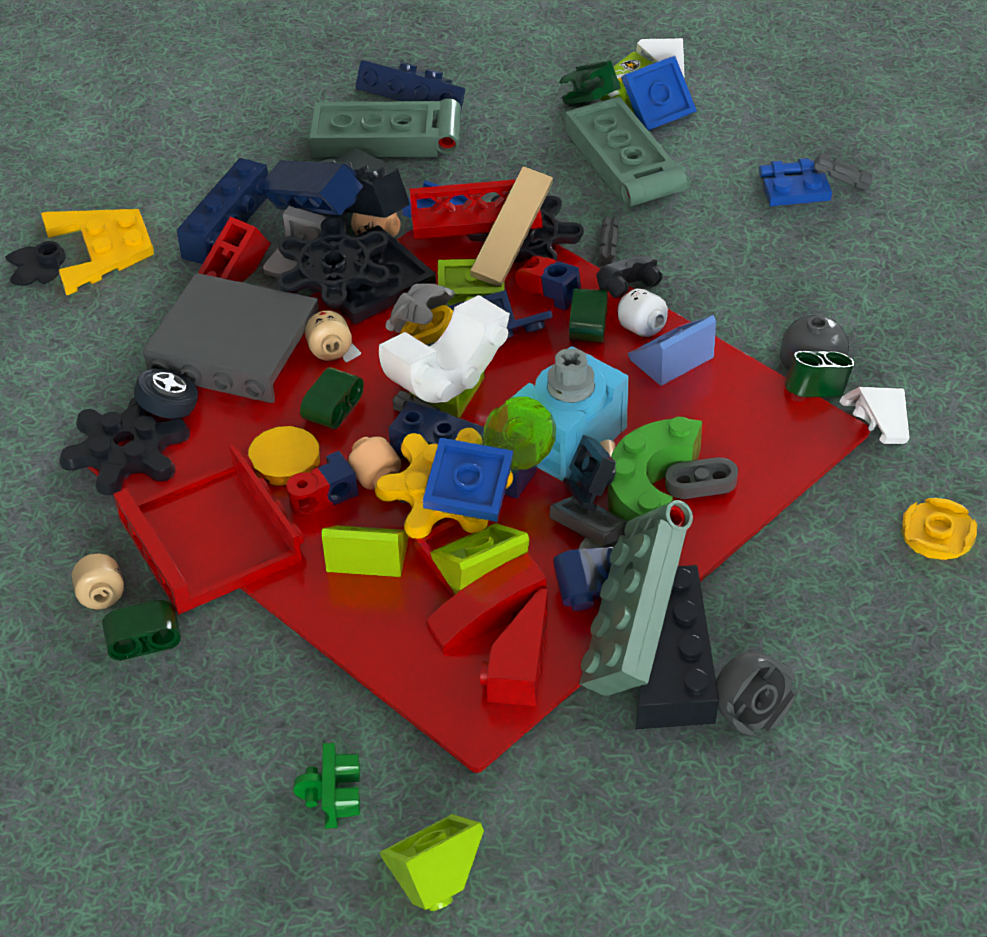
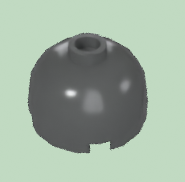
[780,315,849,370]
[716,652,796,736]

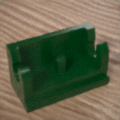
[559,60,620,104]

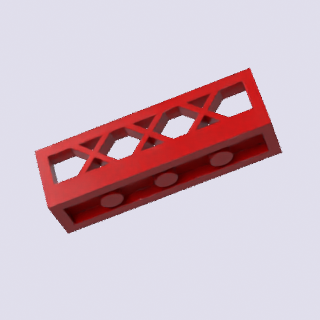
[409,179,542,239]

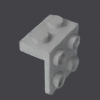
[263,206,347,278]

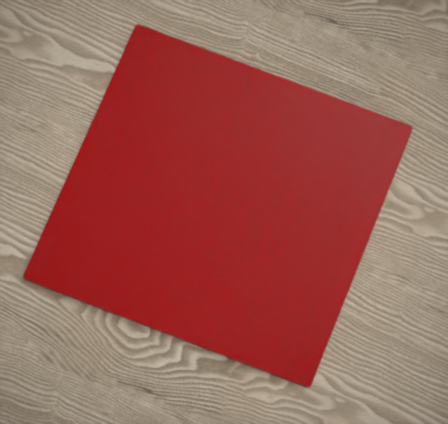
[87,229,870,773]

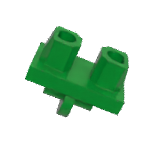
[293,743,360,828]

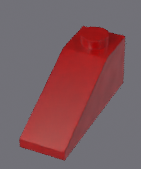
[198,216,271,283]
[480,588,548,706]

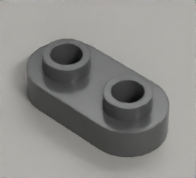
[665,457,738,499]

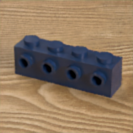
[176,158,268,264]
[258,160,363,215]
[388,401,537,499]

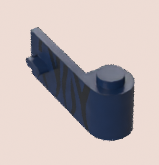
[552,547,614,611]

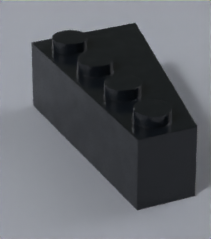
[320,148,410,218]
[635,565,719,729]

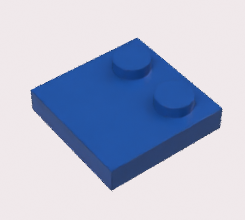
[621,56,697,131]
[423,438,513,522]

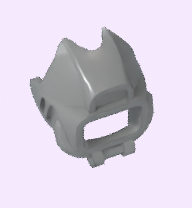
[386,284,455,333]

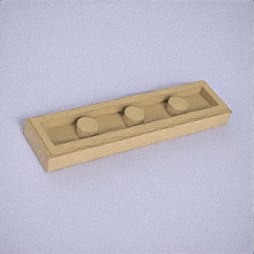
[471,166,553,287]

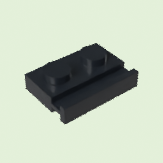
[563,435,617,511]

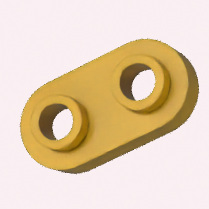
[399,305,453,345]

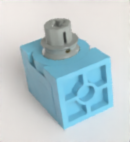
[508,346,629,482]

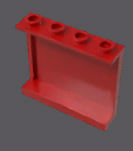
[113,444,304,615]

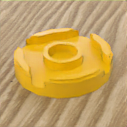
[248,426,320,486]
[901,498,977,560]

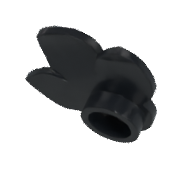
[5,241,66,286]

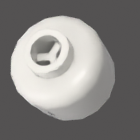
[618,288,668,337]

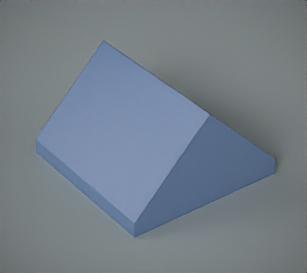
[627,315,716,386]

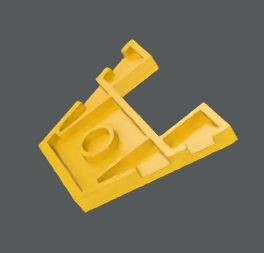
[41,209,154,295]

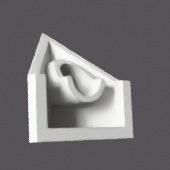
[636,38,685,78]
[839,387,909,444]

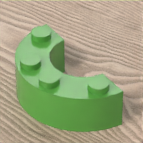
[608,416,703,521]

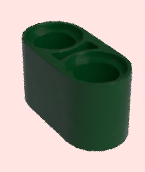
[569,288,608,343]
[784,351,854,397]
[300,367,364,429]
[102,600,181,661]

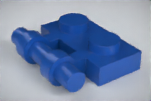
[759,158,832,206]

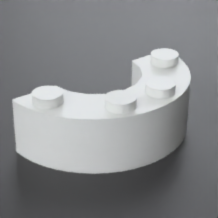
[379,295,510,403]

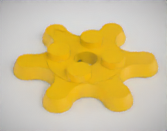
[375,428,513,538]

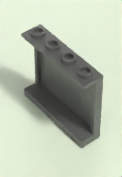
[143,273,319,403]

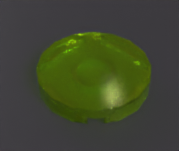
[483,396,556,470]

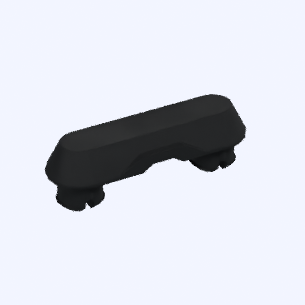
[596,255,663,298]

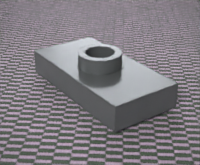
[549,496,628,547]

